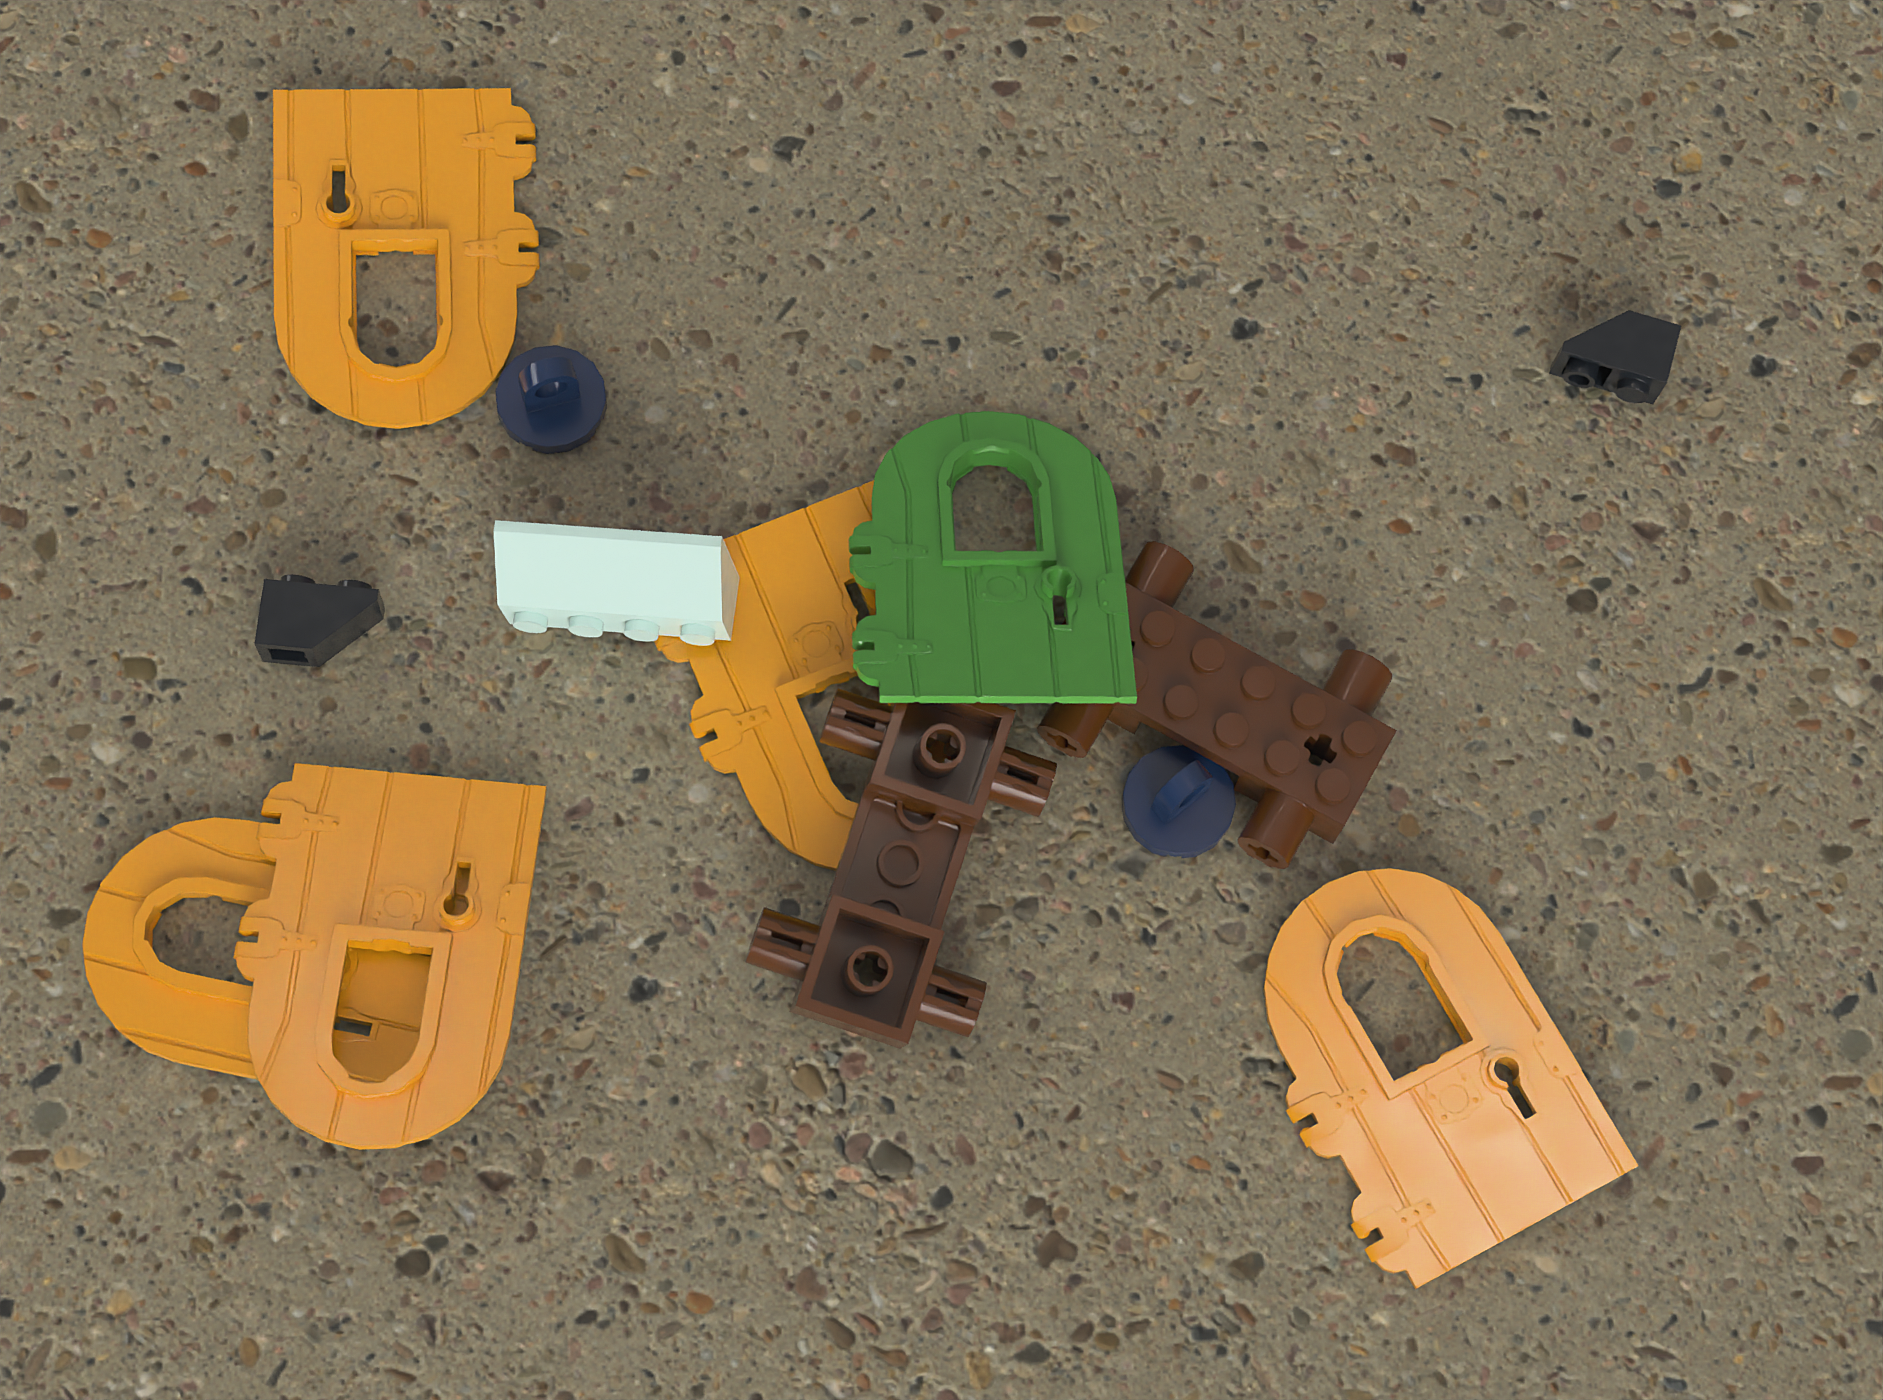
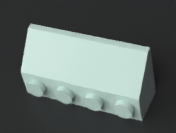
[493,520,740,646]

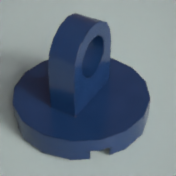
[495,345,607,454]
[1122,745,1236,858]

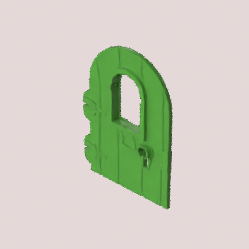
[848,411,1137,704]

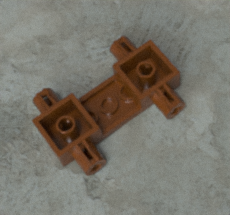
[1037,541,1397,869]
[745,688,1057,1049]

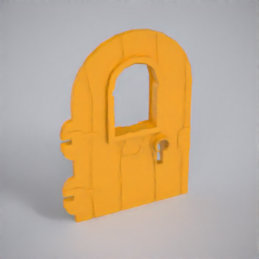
[273,88,540,429]
[654,480,951,871]
[233,763,547,1150]
[82,817,470,1083]
[1263,868,1638,1289]

